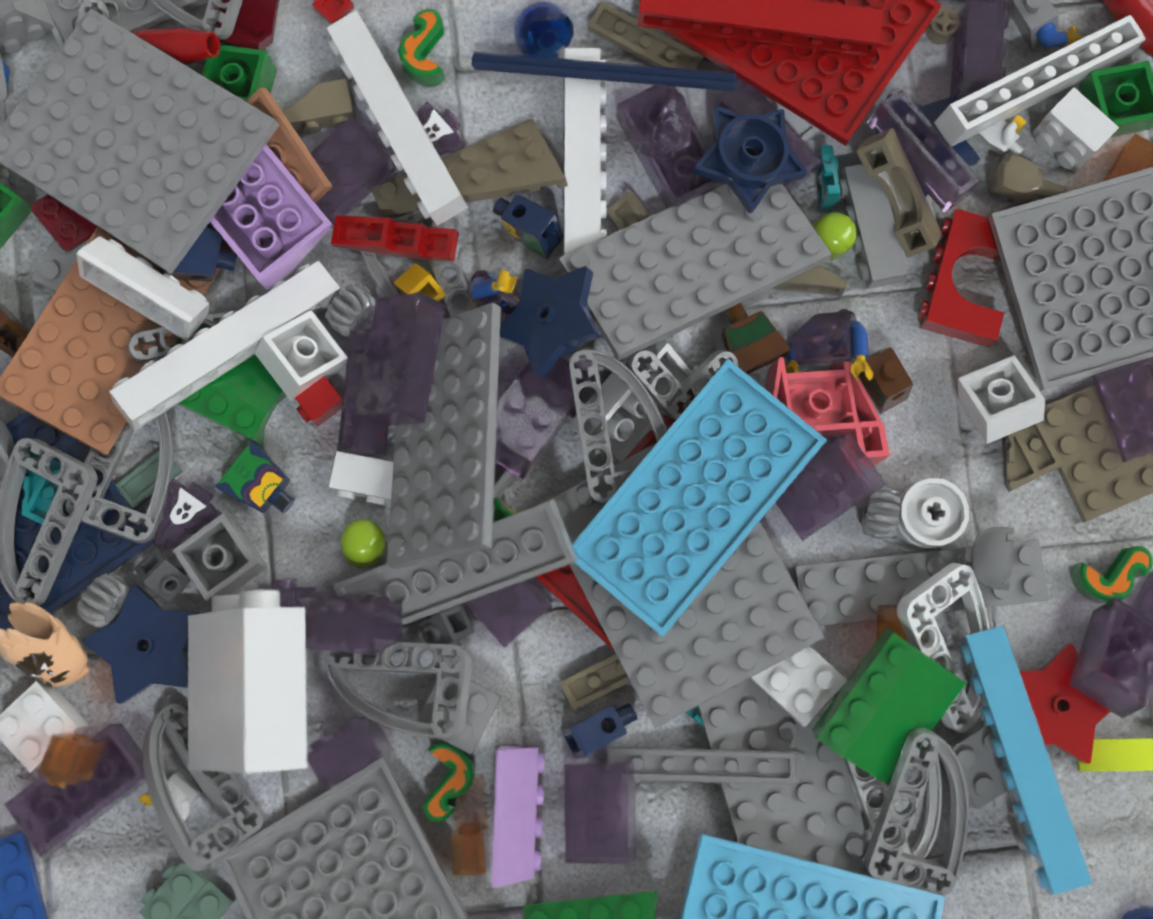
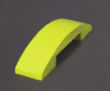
[1077,738,1153,771]

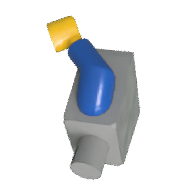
[1004,0,1084,51]

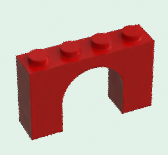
[918,208,1005,348]

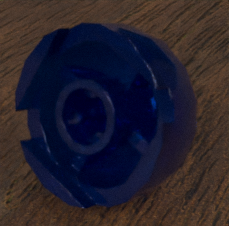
[514,1,574,58]

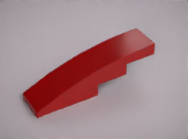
[331,215,459,262]

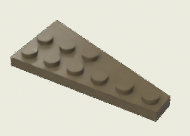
[370,118,568,216]

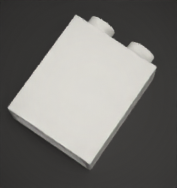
[188,590,307,773]

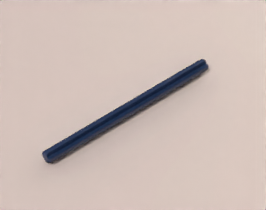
[472,52,737,91]

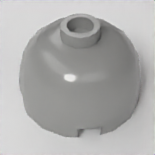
[965,527,1014,591]

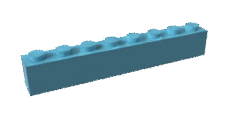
[959,626,1093,895]

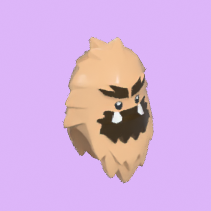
[0,602,90,688]

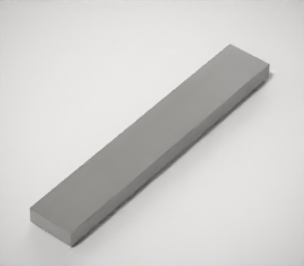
[606,746,797,785]

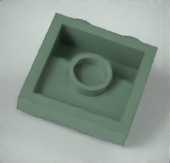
[139,861,235,919]

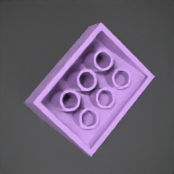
[210,144,333,291]
[491,745,545,887]

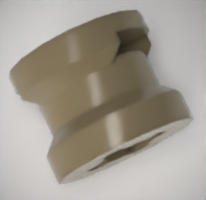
[925,7,960,45]

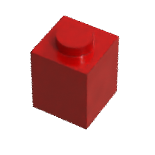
[295,376,347,426]

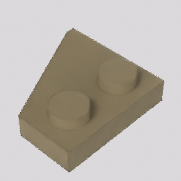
[1005,422,1064,492]

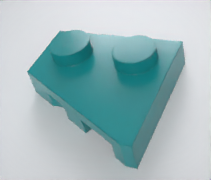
[816,145,841,213]
[22,449,79,529]

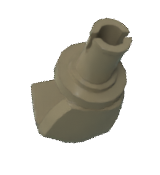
[987,153,1068,203]

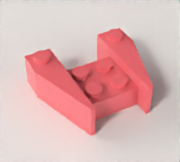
[765,353,890,468]

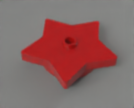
[1019,644,1123,764]

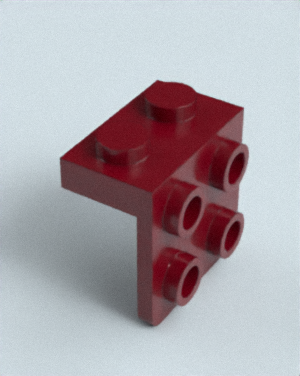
[215,0,279,50]
[31,194,97,252]

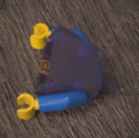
[466,270,521,325]
[785,309,873,382]

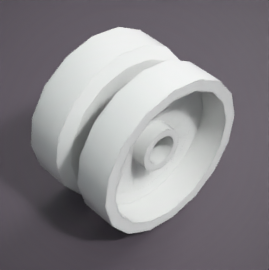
[896,478,969,550]

